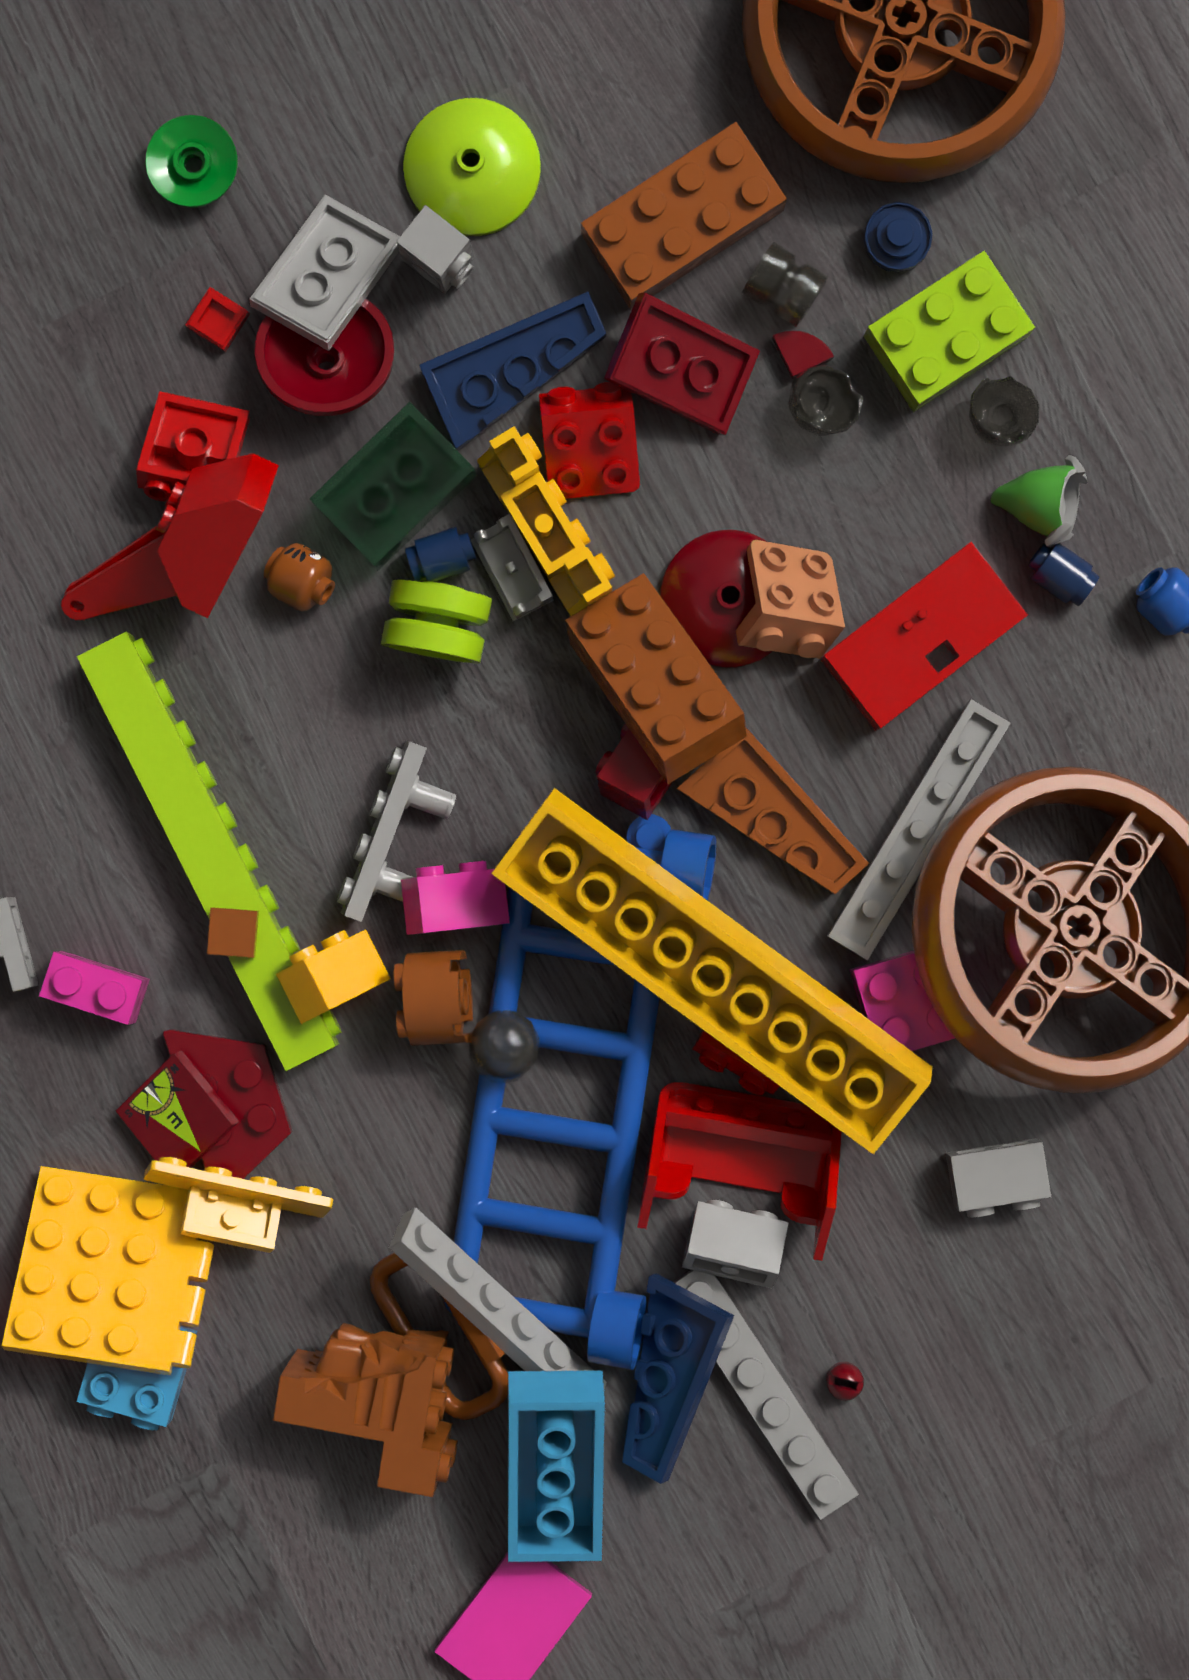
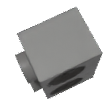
[397,205,474,294]

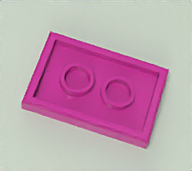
[434,1552,592,1680]

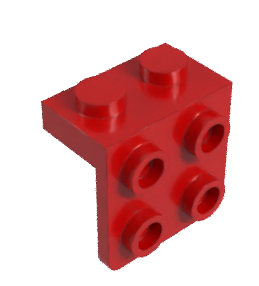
[539,382,640,499]

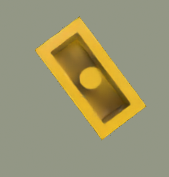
[276,930,391,1024]

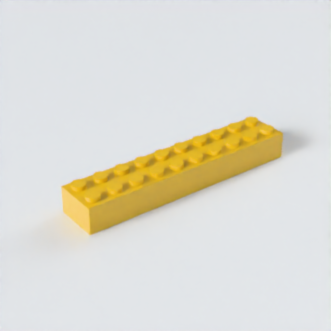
[492,788,933,1154]

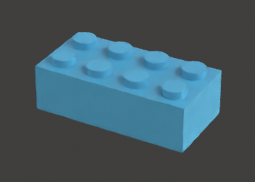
[507,1371,605,1562]

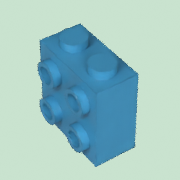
[76,1326,198,1430]

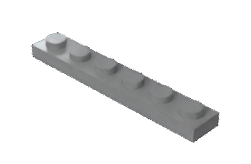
[827,699,1011,960]
[389,1207,607,1389]
[673,1270,859,1520]

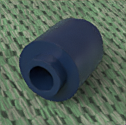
[405,527,476,582]
[1028,543,1100,606]

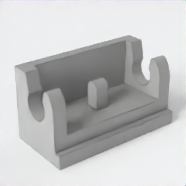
[471,514,554,621]

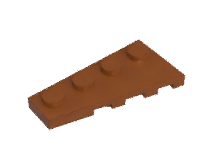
[677,728,869,894]

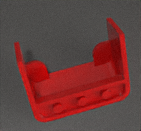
[637,1082,842,1261]

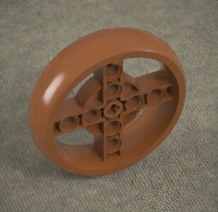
[742,0,1066,183]
[912,767,1189,1093]

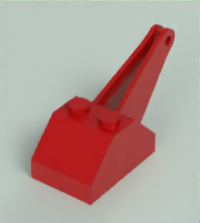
[61,453,279,620]

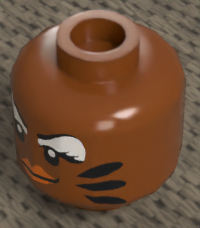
[264,543,335,611]

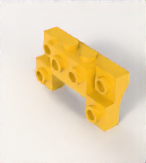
[477,426,615,617]

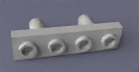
[337,741,456,922]

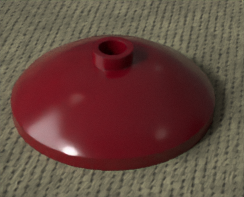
[255,299,394,416]
[660,530,773,668]

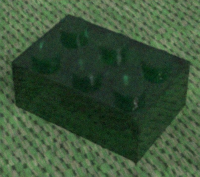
[309,402,477,571]

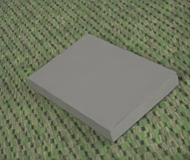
[250,195,400,351]

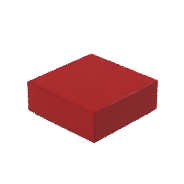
[185,287,250,352]

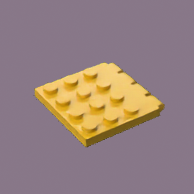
[2,1166,214,1376]

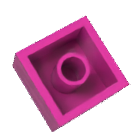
[849,951,955,1051]

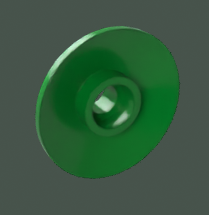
[145,115,238,208]

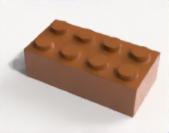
[581,122,787,310]
[565,573,747,784]

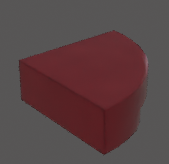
[772,331,834,379]

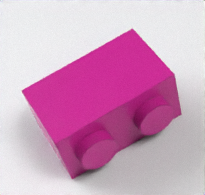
[401,861,510,935]
[39,951,150,1025]

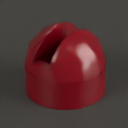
[826,1362,864,1401]

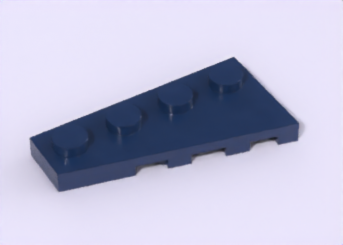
[419,292,607,451]
[622,1274,735,1484]

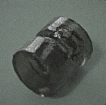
[742,242,829,328]

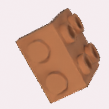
[736,540,845,659]

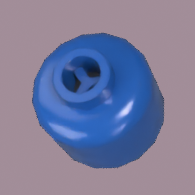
[1136,567,1189,636]

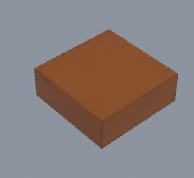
[207,907,259,958]

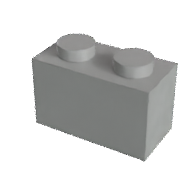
[946,1138,1051,1218]
[682,1200,789,1289]

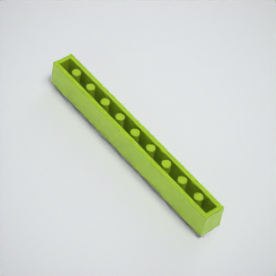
[77,631,342,1071]

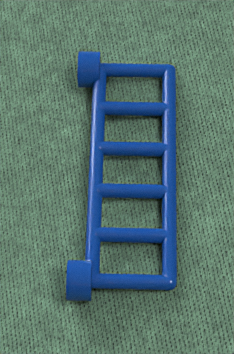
[444,829,716,1370]

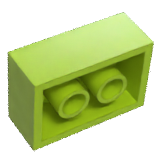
[863,250,1036,412]

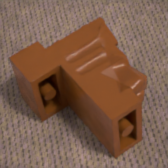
[273,1323,458,1497]

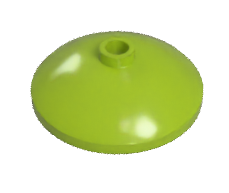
[403,98,541,236]

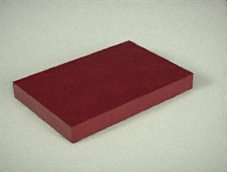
[604,293,760,435]

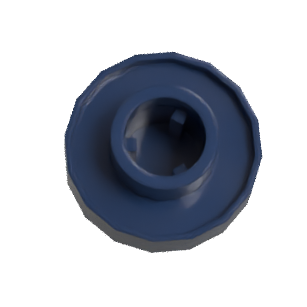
[864,202,933,273]

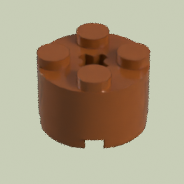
[394,950,473,1046]

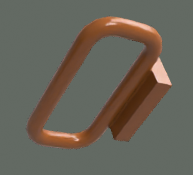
[370,1253,508,1420]

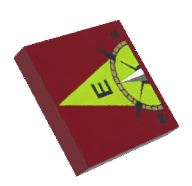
[116,1050,240,1168]

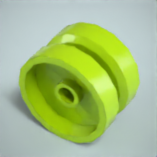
[381,580,492,664]

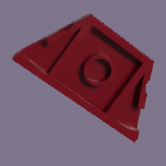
[163,1029,293,1179]

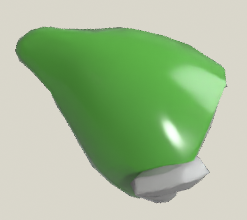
[991,455,1087,547]

